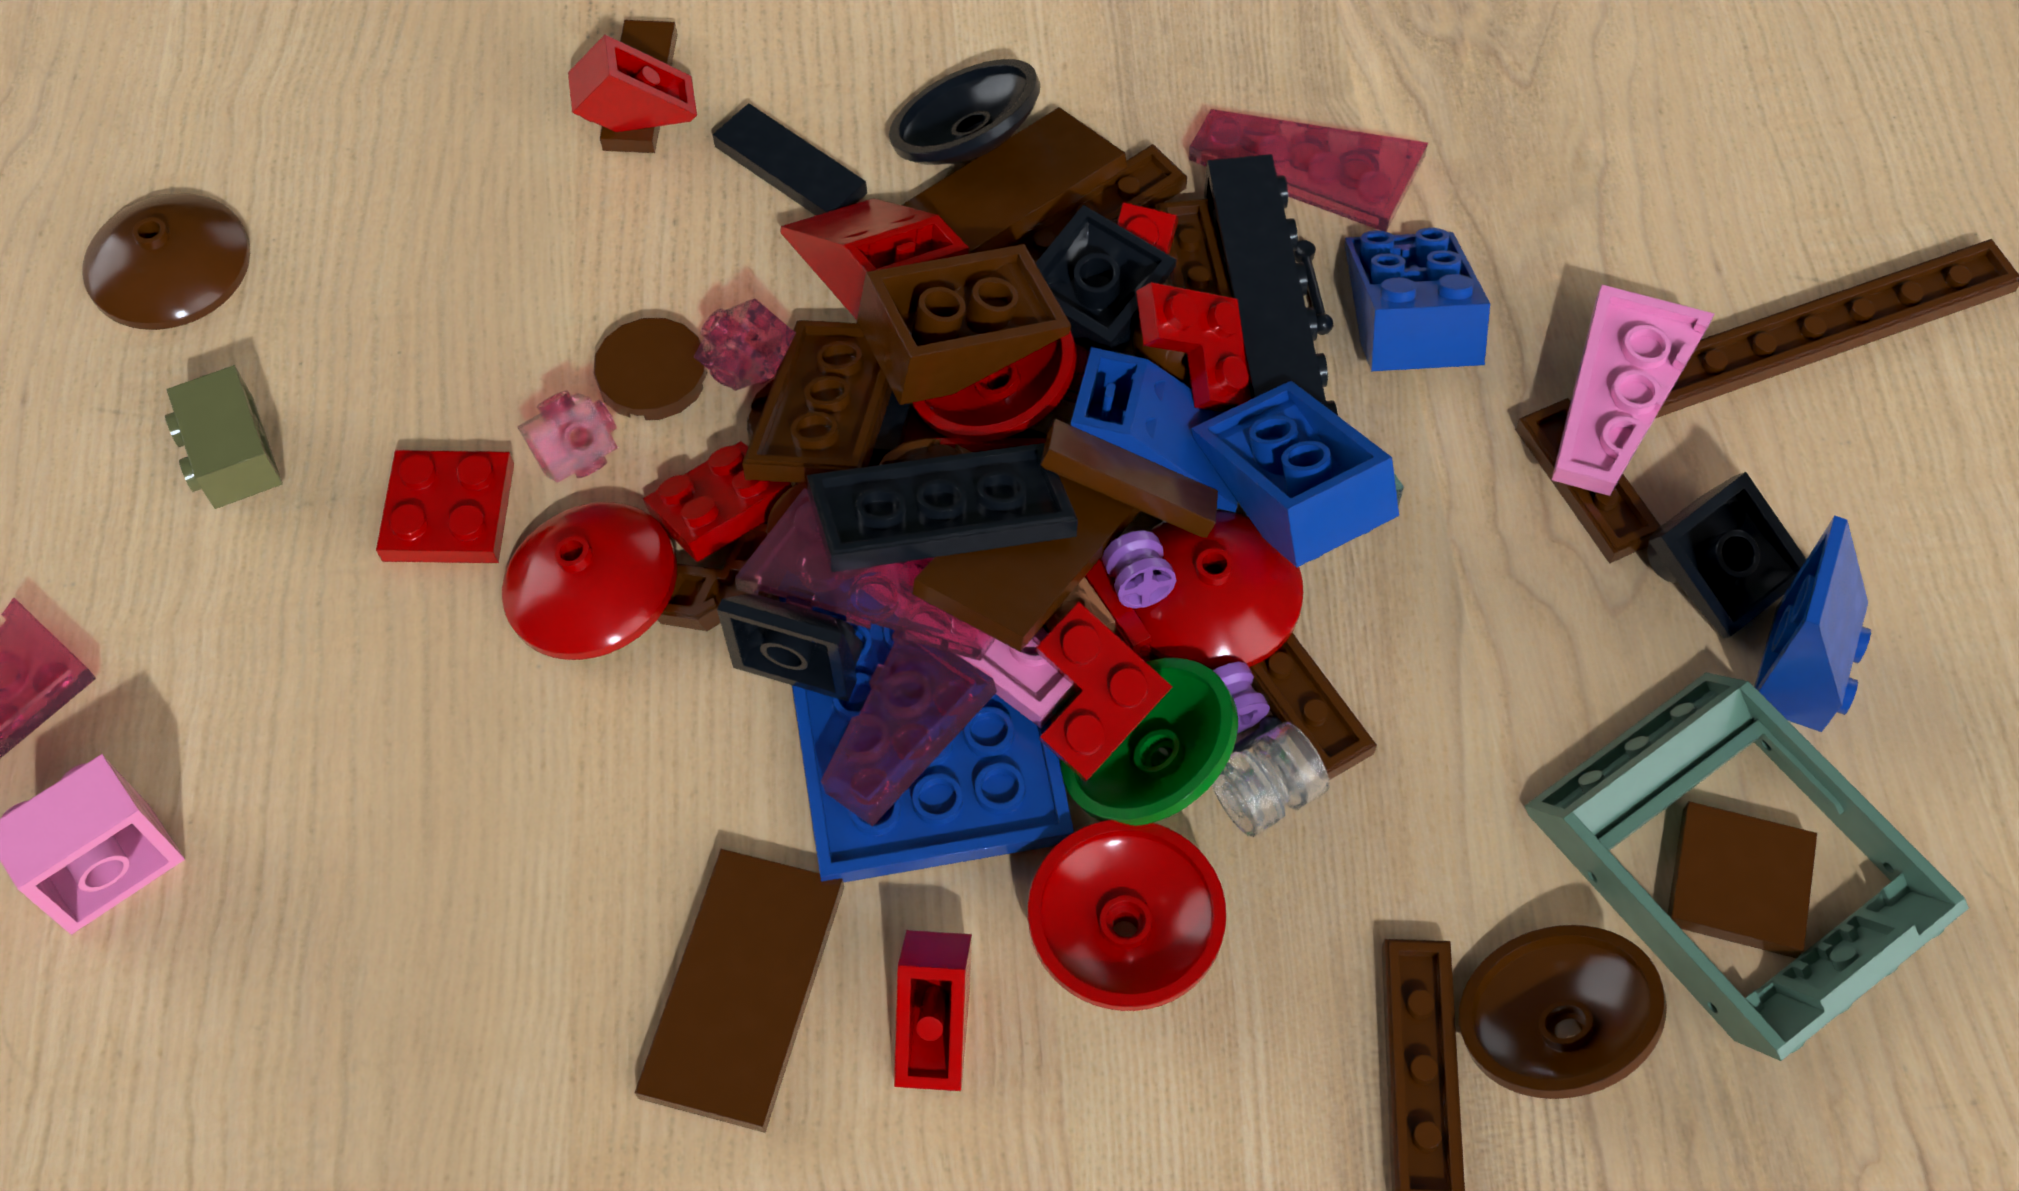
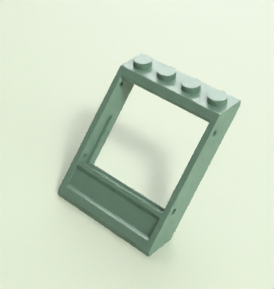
[1525,672,1969,1061]

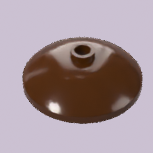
[82,193,250,330]
[1459,925,1667,1099]

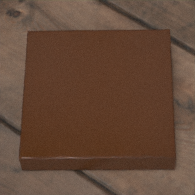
[1667,801,1817,958]

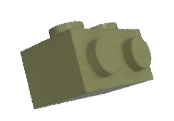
[165,365,283,509]

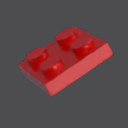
[642,441,792,562]
[376,450,514,563]

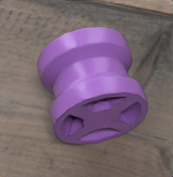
[1102,530,1176,608]
[1213,662,1270,734]

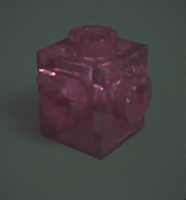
[694,298,796,391]
[517,390,618,483]

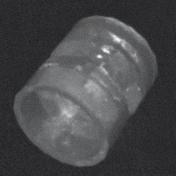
[1212,722,1329,837]

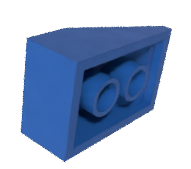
[1191,381,1399,568]
[1754,515,1871,732]

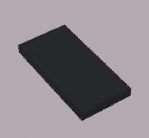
[807,443,1078,572]

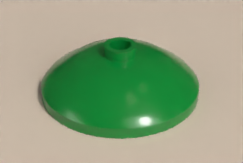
[1061,658,1238,826]

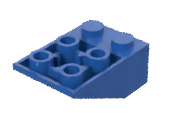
[1345,228,1490,372]
[1071,347,1238,512]

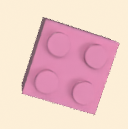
[0,754,185,935]

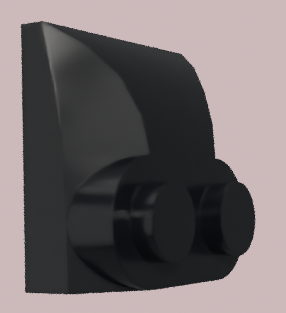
[1035,205,1177,353]
[1647,472,1807,638]
[717,594,863,702]

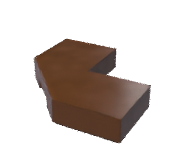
[658,523,787,631]

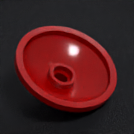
[912,331,1077,442]
[502,502,677,660]
[1133,510,1304,670]
[1028,820,1226,1011]

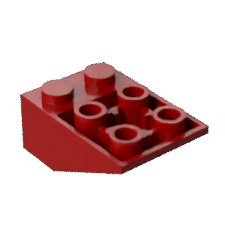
[780,198,969,320]

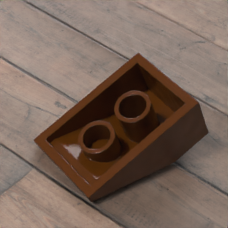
[857,244,1071,405]

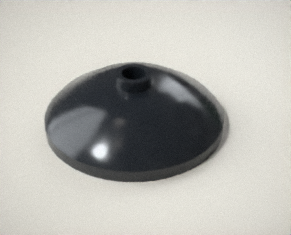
[889,59,1041,165]

